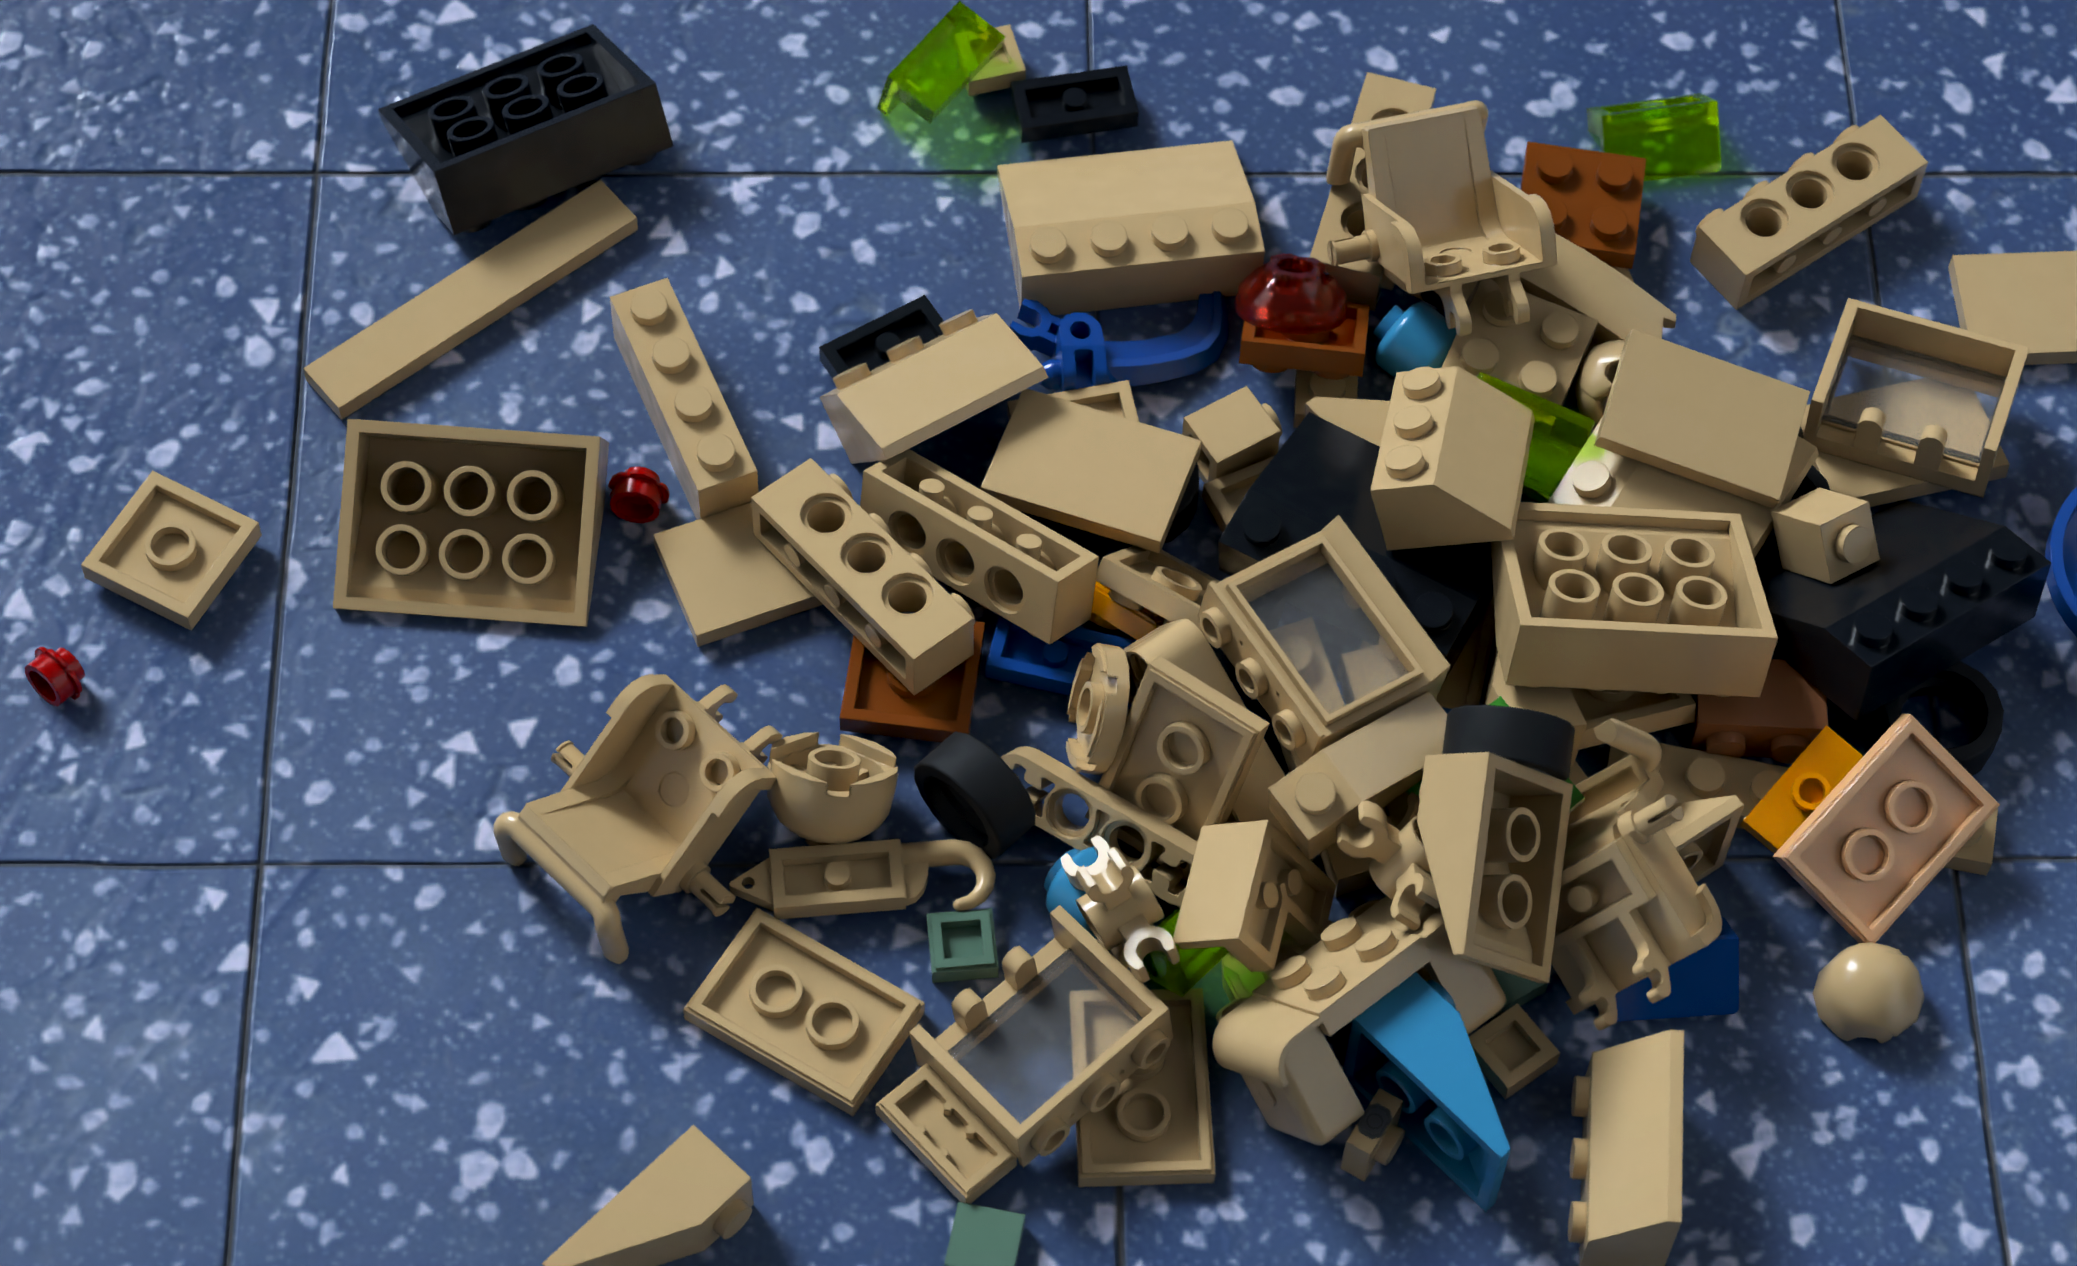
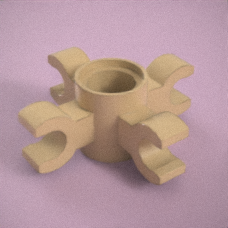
[1336,792,1440,931]
[1061,835,1180,983]

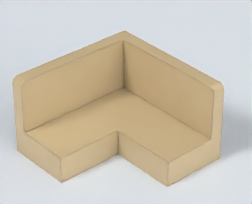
[1173,820,1336,972]

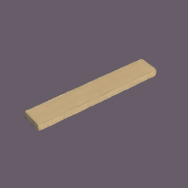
[303,179,638,420]

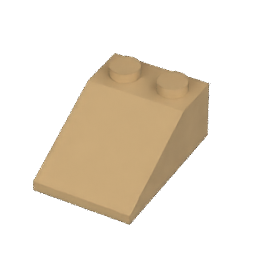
[1417,752,1573,983]

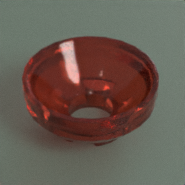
[1235,253,1347,335]

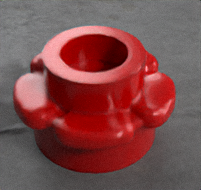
[608,467,670,523]
[24,647,85,707]

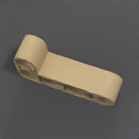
[1123,619,1297,847]

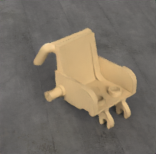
[1326,100,1557,336]
[493,674,782,964]
[1551,718,1722,1030]

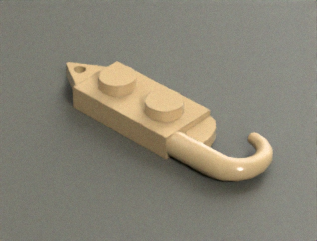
[729,839,996,920]

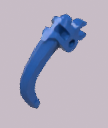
[1010,291,1228,393]

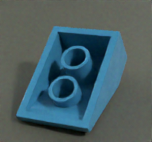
[1342,972,1511,1212]

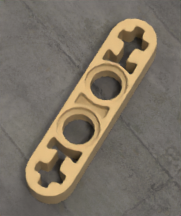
[1001,746,1198,907]

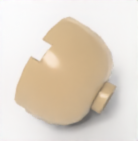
[767,732,899,846]

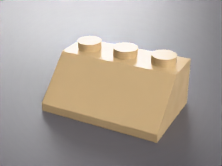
[820,309,1048,464]
[1370,366,1535,551]
[1568,1029,1684,1266]

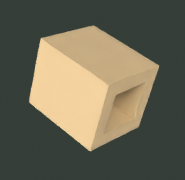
[1182,386,1282,484]
[1771,487,1880,584]

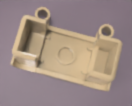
[1212,896,1506,1145]

